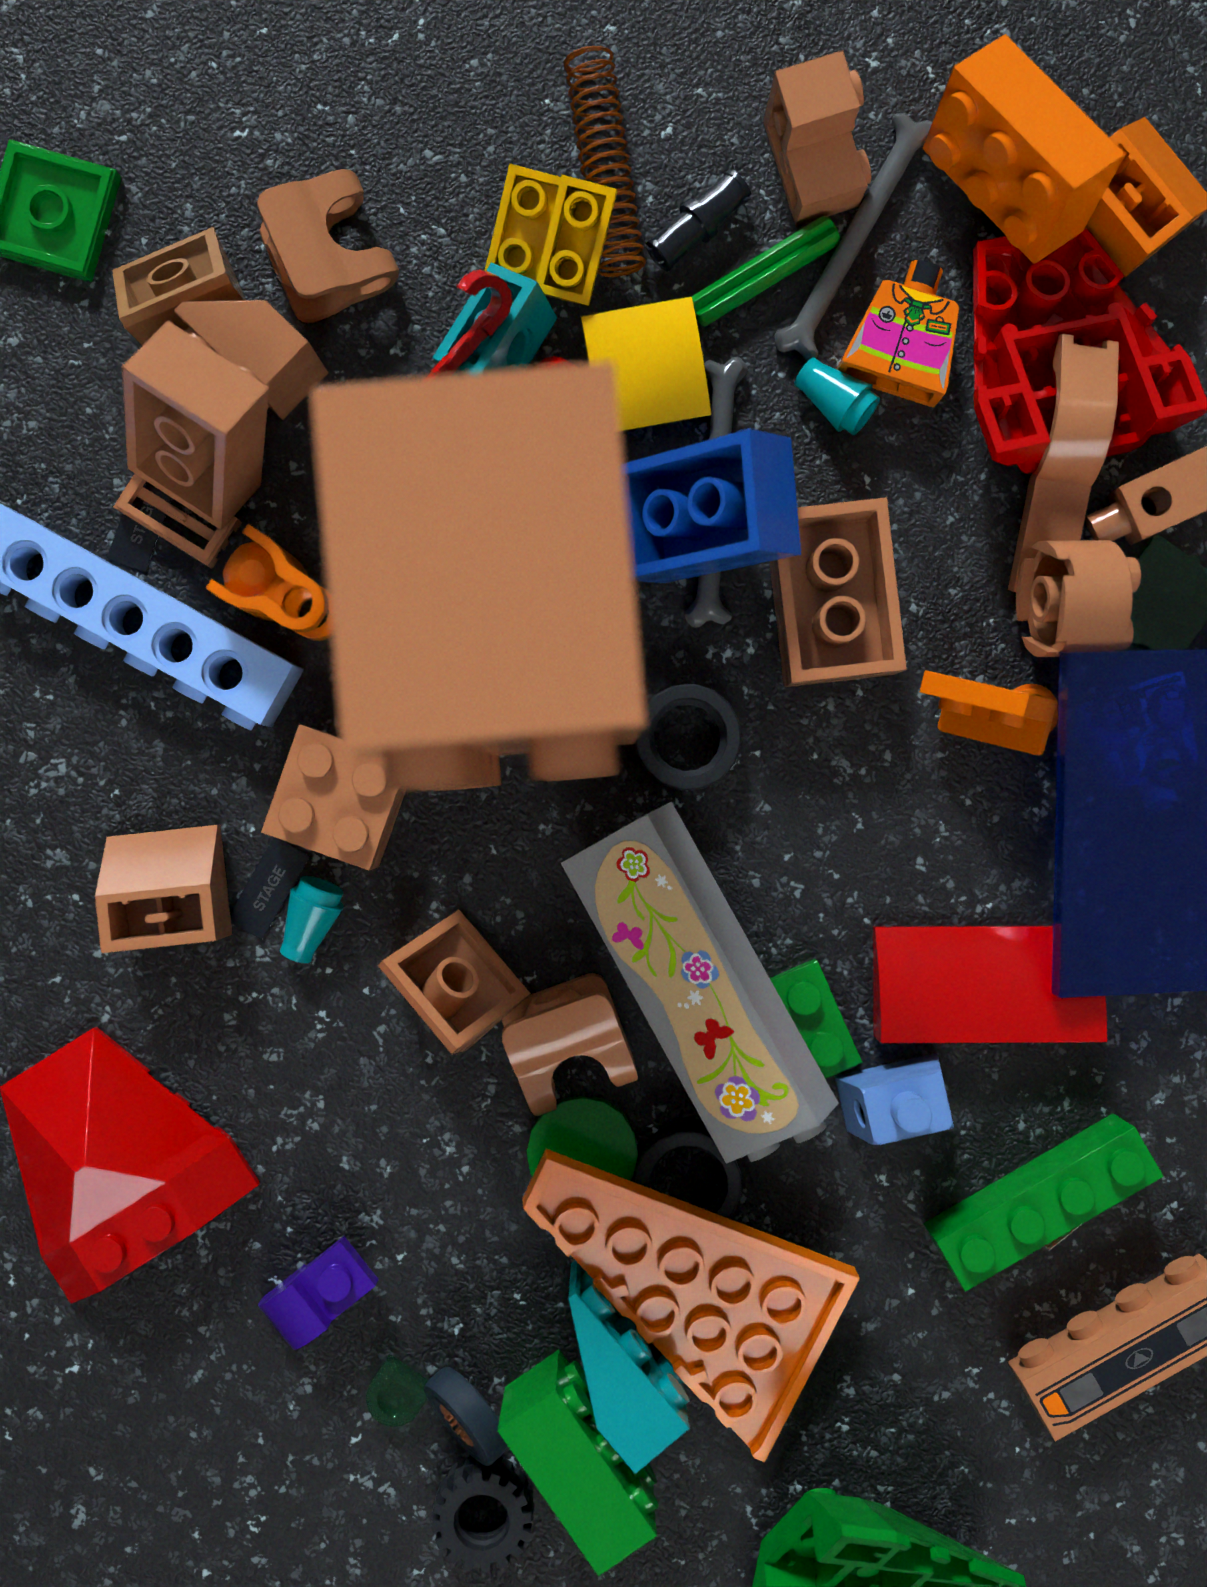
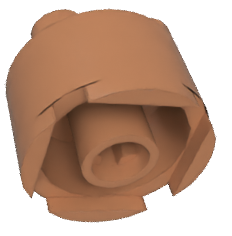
[1016,540,1141,657]

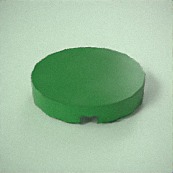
[527,1096,638,1181]

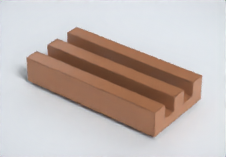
[113,473,241,569]

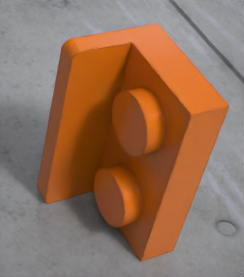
[919,670,1057,756]

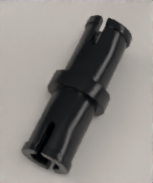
[646,169,751,272]

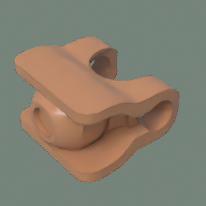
[257,169,399,323]
[502,973,638,1116]

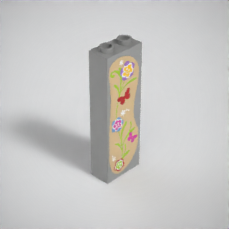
[561,802,839,1164]

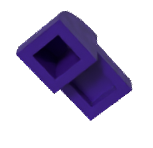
[258,1236,379,1350]

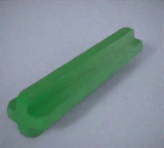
[692,216,840,326]

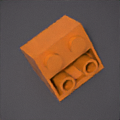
[1085,117,1207,277]

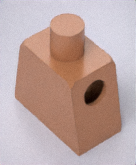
[1085,446,1207,546]

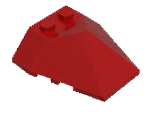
[0,1026,260,1304]

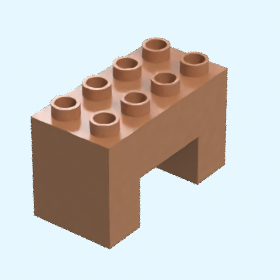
[311,361,646,791]

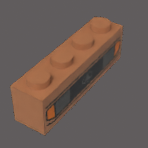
[1008,1254,1207,1442]

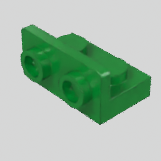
[770,958,863,1079]

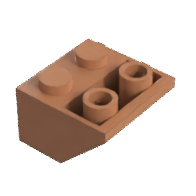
[174,300,328,420]
[95,825,232,953]

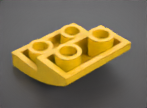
[484,163,618,306]
[581,296,712,431]

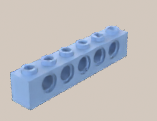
[0,504,304,731]

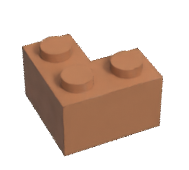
[763,50,871,226]

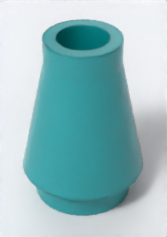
[794,357,880,435]
[280,876,344,963]

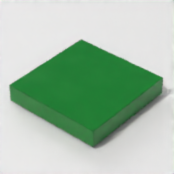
[0,139,122,283]

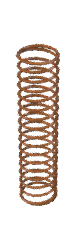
[563,46,646,277]

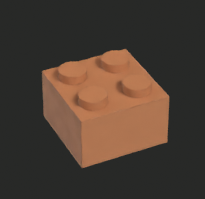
[261,724,406,870]

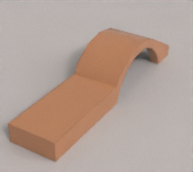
[1008,334,1119,592]

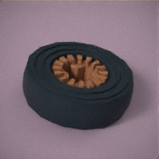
[424,1366,508,1466]

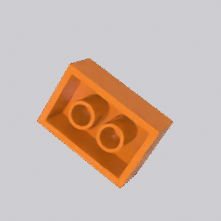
[922,34,1126,264]

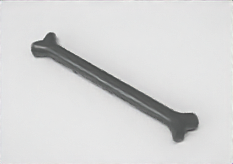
[774,112,932,360]
[684,357,748,628]

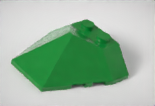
[752,1488,1026,1587]

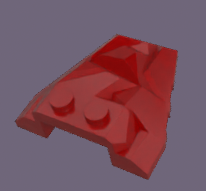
[973,227,1207,474]

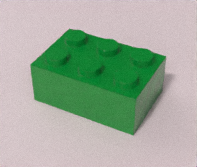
[498,1350,659,1576]

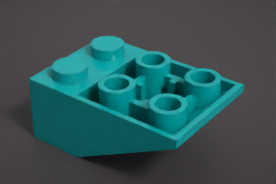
[568,1260,689,1474]

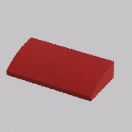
[873,925,1107,1043]

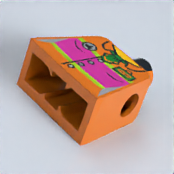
[836,260,959,408]

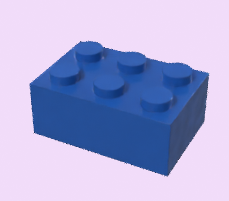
[623,429,801,583]

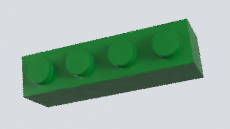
[923,1113,1164,1292]

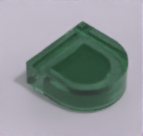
[366,1354,428,1427]

